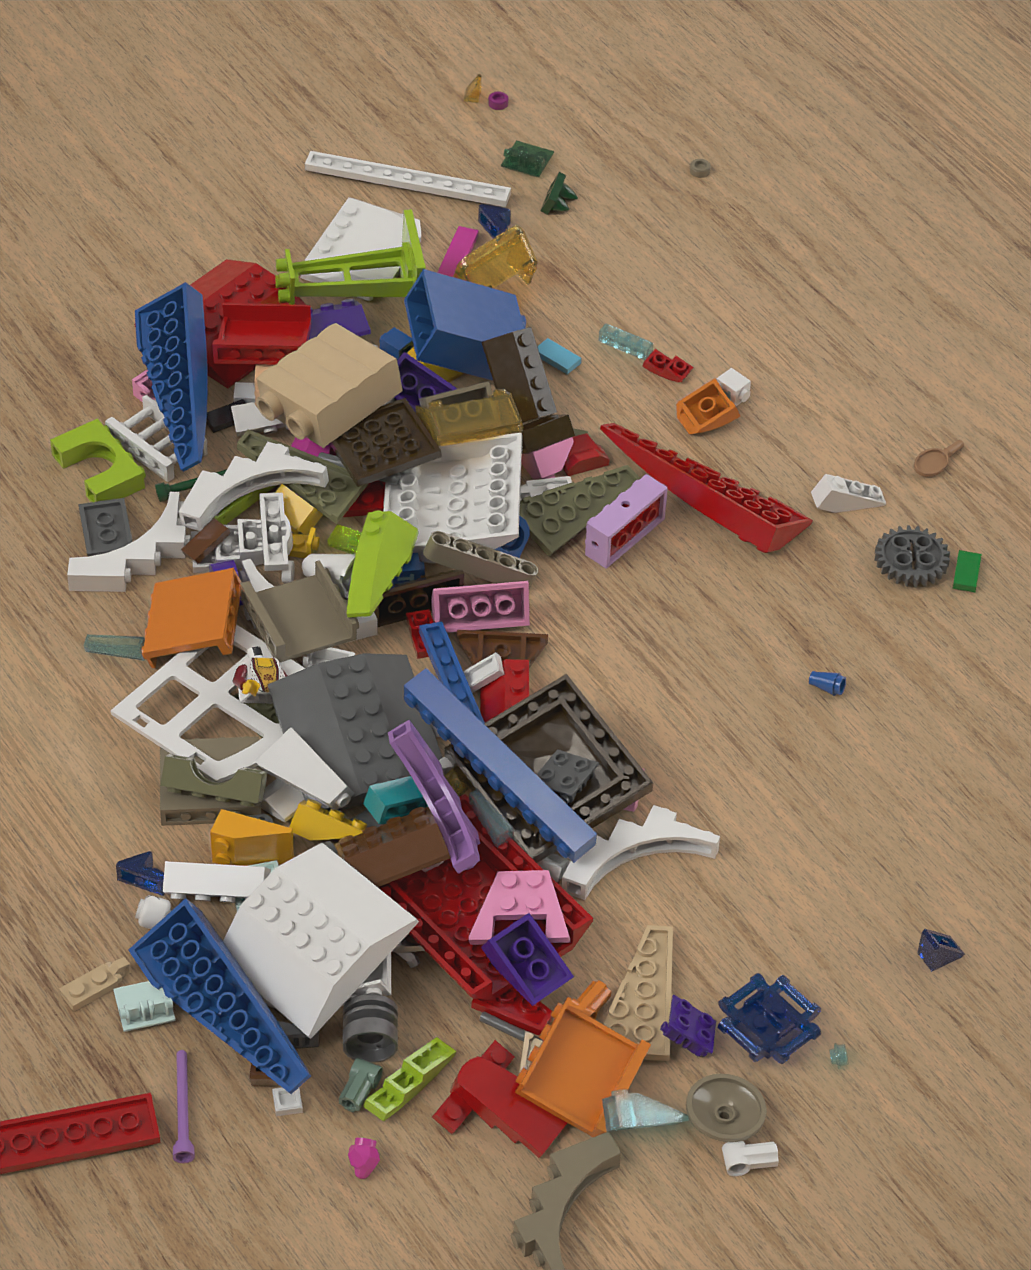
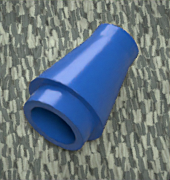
[809,671,846,696]

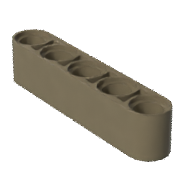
[423,531,538,590]

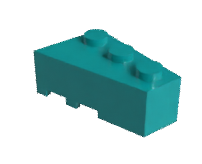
[364,776,429,824]

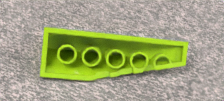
[346,511,419,618]

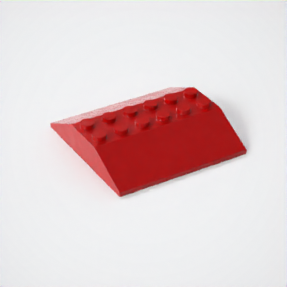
[134,259,306,389]

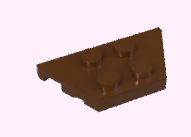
[457,630,548,668]

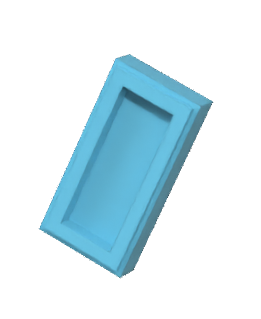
[537,338,581,375]

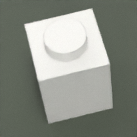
[716,368,751,406]

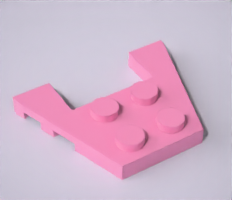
[469,870,570,945]

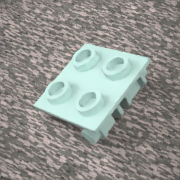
[113,981,176,1032]

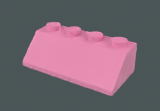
[431,581,530,632]

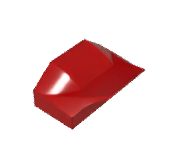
[563,433,610,476]

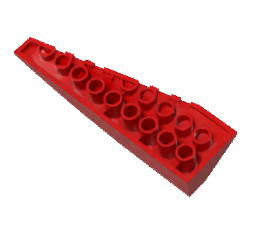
[600,423,813,553]

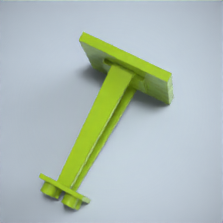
[275,209,426,305]

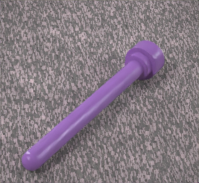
[173,1050,195,1163]

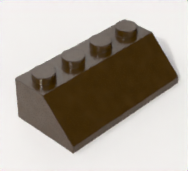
[481,327,557,428]
[374,570,464,628]

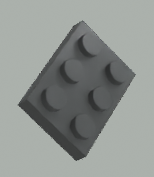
[78,498,133,557]

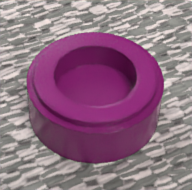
[488,91,509,110]

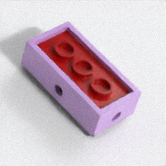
[585,474,668,569]

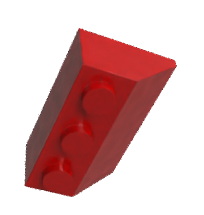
[480,659,529,723]

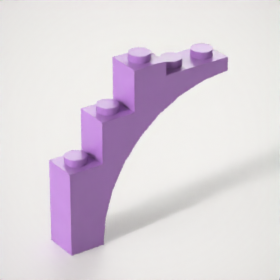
[388,720,480,873]

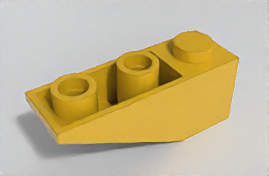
[289,799,367,841]

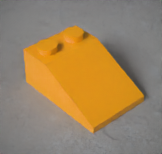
[210,809,294,866]

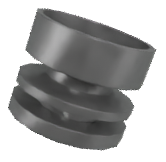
[343,994,398,1063]

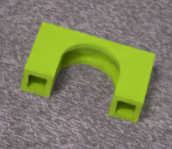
[50,418,146,502]

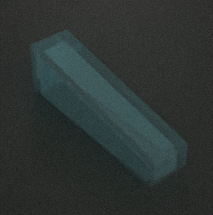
[83,634,145,661]
[469,789,514,848]

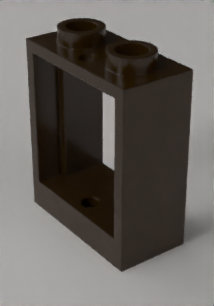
[504,414,575,454]

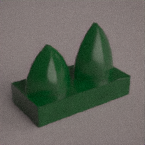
[540,172,578,215]

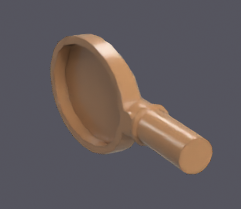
[914,439,964,477]

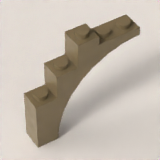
[511,1132,621,1270]

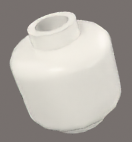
[135,895,172,929]

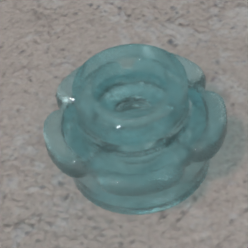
[829,1043,848,1069]

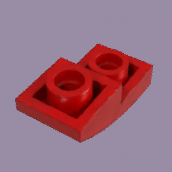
[642,349,694,382]
[406,609,434,659]

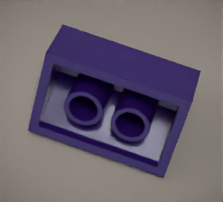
[309,299,371,340]
[394,352,457,419]

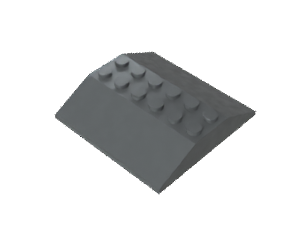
[268,653,451,811]

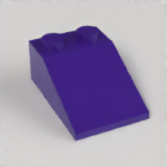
[481,913,574,1006]

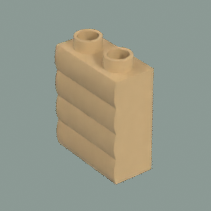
[256,323,403,448]

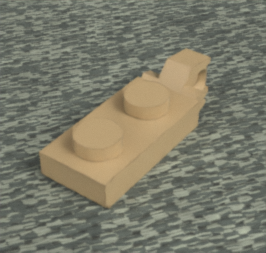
[59,957,131,1012]

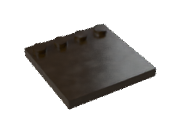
[329,398,442,487]

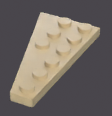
[603,925,673,1061]

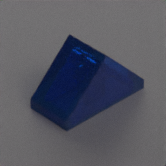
[917,928,965,972]

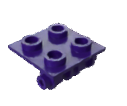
[660,994,716,1057]

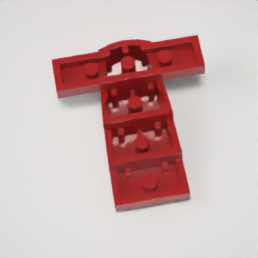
[432,1040,567,1158]

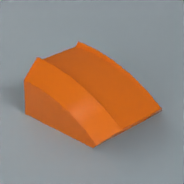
[676,378,741,434]

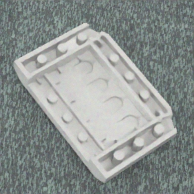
[300,197,421,301]

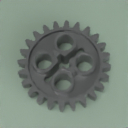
[874,525,950,588]

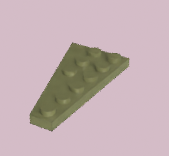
[237,429,368,524]
[519,465,641,557]

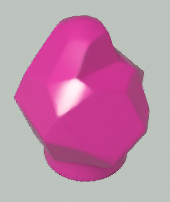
[348,1138,380,1179]

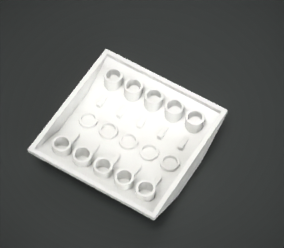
[383,433,522,563]
[223,843,419,1039]

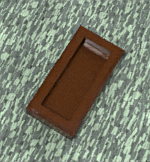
[181,518,231,565]

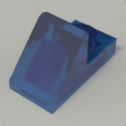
[478,204,511,246]
[116,851,165,896]

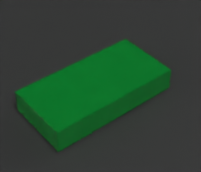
[952,550,982,593]

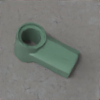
[339,1058,383,1112]

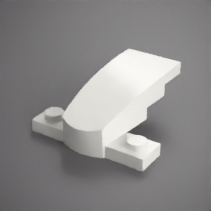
[191,493,293,573]

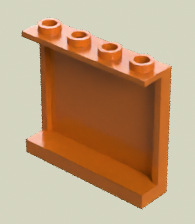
[141,568,242,668]
[515,997,651,1137]

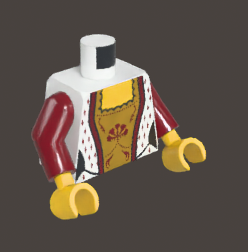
[232,646,288,703]

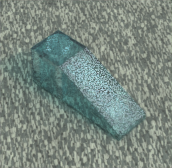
[602,1089,690,1132]

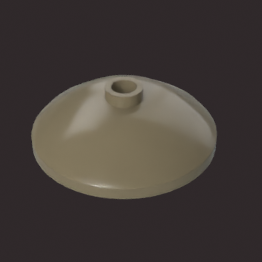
[686,1074,767,1142]

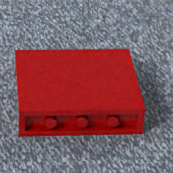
[213,303,312,365]

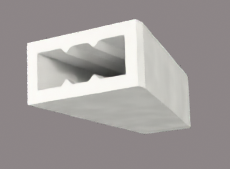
[255,727,355,810]

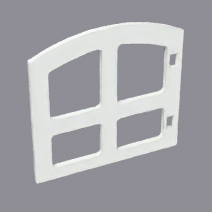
[111,625,305,783]

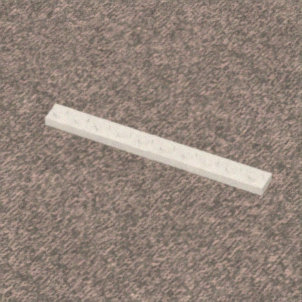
[305,151,511,207]

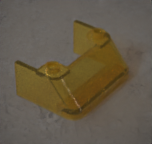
[453,225,538,289]
[415,389,523,446]

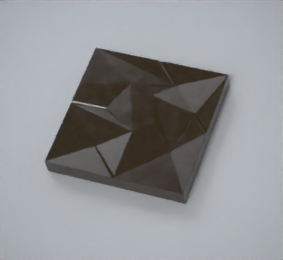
[444,674,653,863]

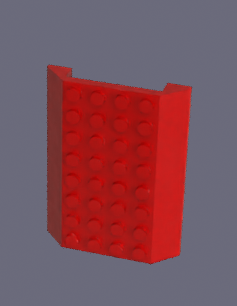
[378,794,593,1001]

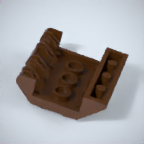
[334,807,451,887]

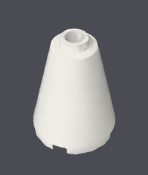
[302,554,356,600]

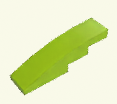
[364,1037,457,1122]

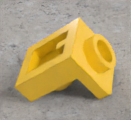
[288,527,320,558]

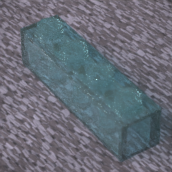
[598,323,653,360]

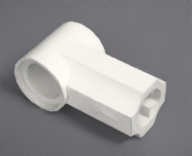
[722,1141,779,1176]

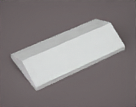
[261,779,304,822]

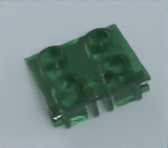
[501,140,554,177]

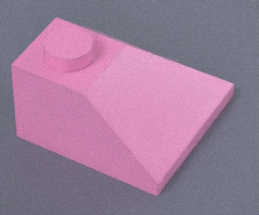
[521,437,574,479]

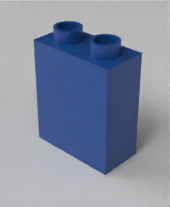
[404,269,526,380]

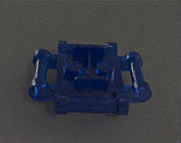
[717,973,821,1064]

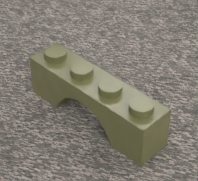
[160,754,267,807]

